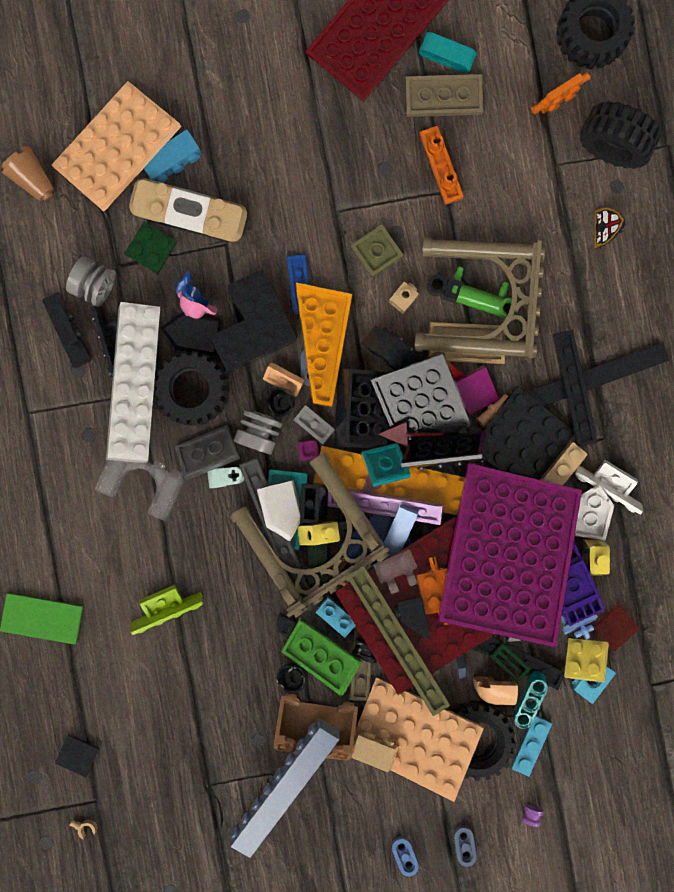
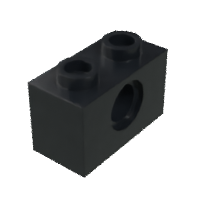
[300,482,328,524]

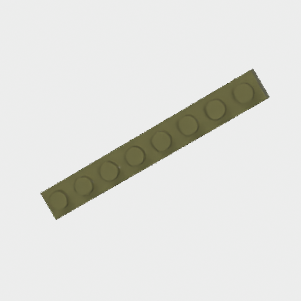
[347,566,450,716]

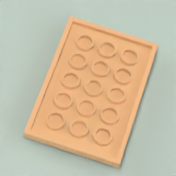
[52,81,182,212]
[353,677,484,802]

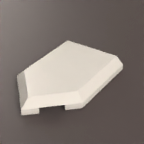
[257,480,301,541]
[575,484,614,541]

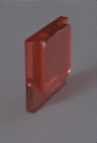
[593,605,640,651]

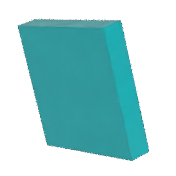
[361,443,411,487]

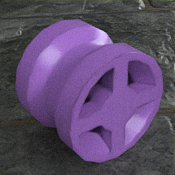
[521,804,544,827]

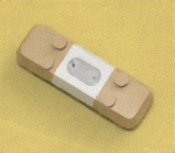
[129,178,247,242]

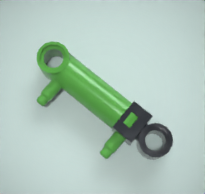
[427,267,517,320]

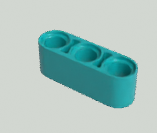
[419,32,477,73]
[513,671,548,729]

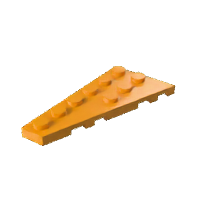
[295,283,352,407]

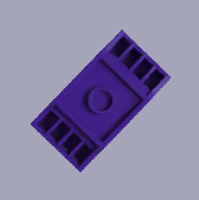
[562,543,605,627]

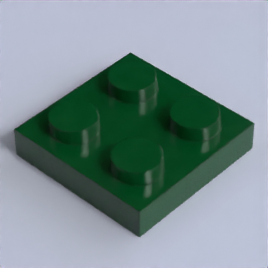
[124,222,177,275]

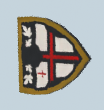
[594,207,626,248]

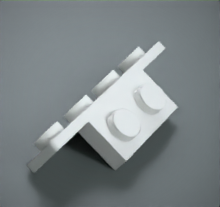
[575,460,643,514]

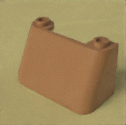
[274,694,358,760]

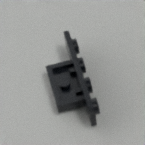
[42,292,91,368]
[91,306,118,378]

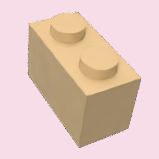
[351,731,399,772]

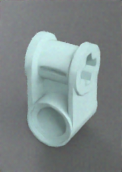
[207,467,244,489]

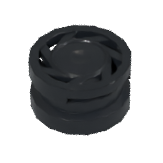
[351,638,377,663]

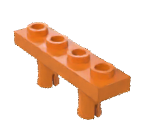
[419,126,464,205]

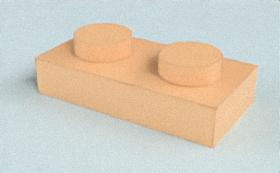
[263,362,305,397]

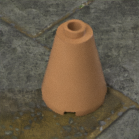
[0,145,54,201]

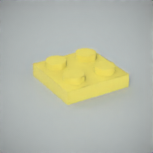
[564,638,609,683]

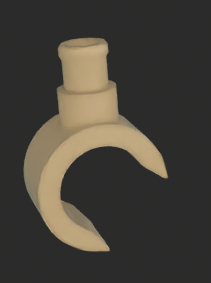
[70,820,98,839]

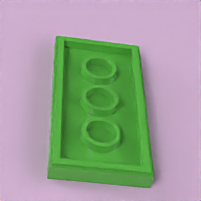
[0,593,84,645]
[281,619,363,696]

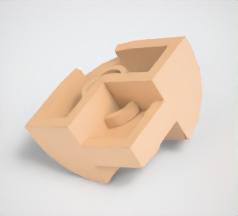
[473,676,518,705]

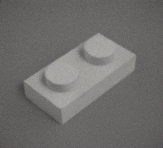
[294,405,335,444]

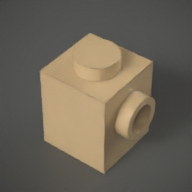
[389,282,419,314]

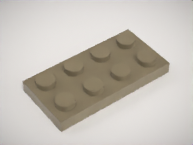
[405,74,483,117]

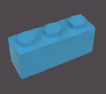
[144,130,202,183]

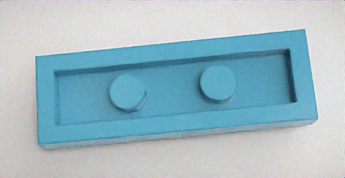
[510,716,552,777]

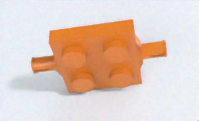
[531,72,591,115]
[416,556,448,625]

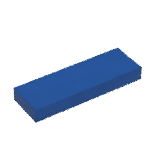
[287,254,309,314]

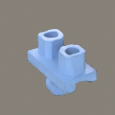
[561,615,597,640]

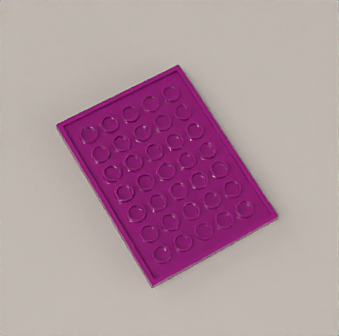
[437,463,582,647]

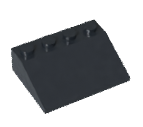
[334,369,396,448]
[401,431,489,470]

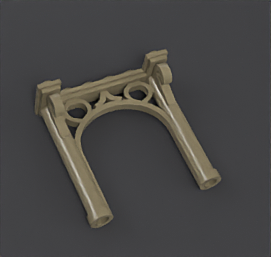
[415,237,545,363]
[230,452,391,618]

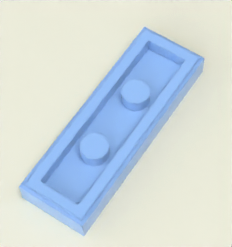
[383,505,418,559]

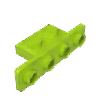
[130,585,203,635]

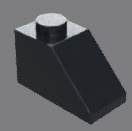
[394,597,430,639]

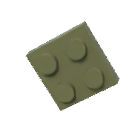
[350,224,404,278]

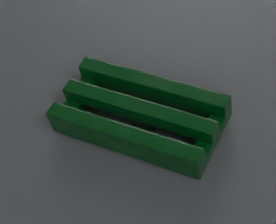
[489,642,531,683]

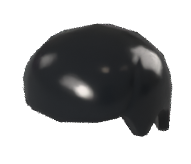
[266,387,295,417]
[276,663,307,693]

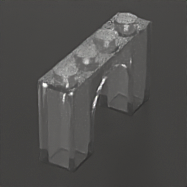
[94,460,186,521]

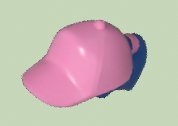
[176,271,217,319]

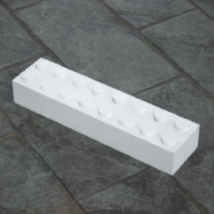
[106,302,160,463]

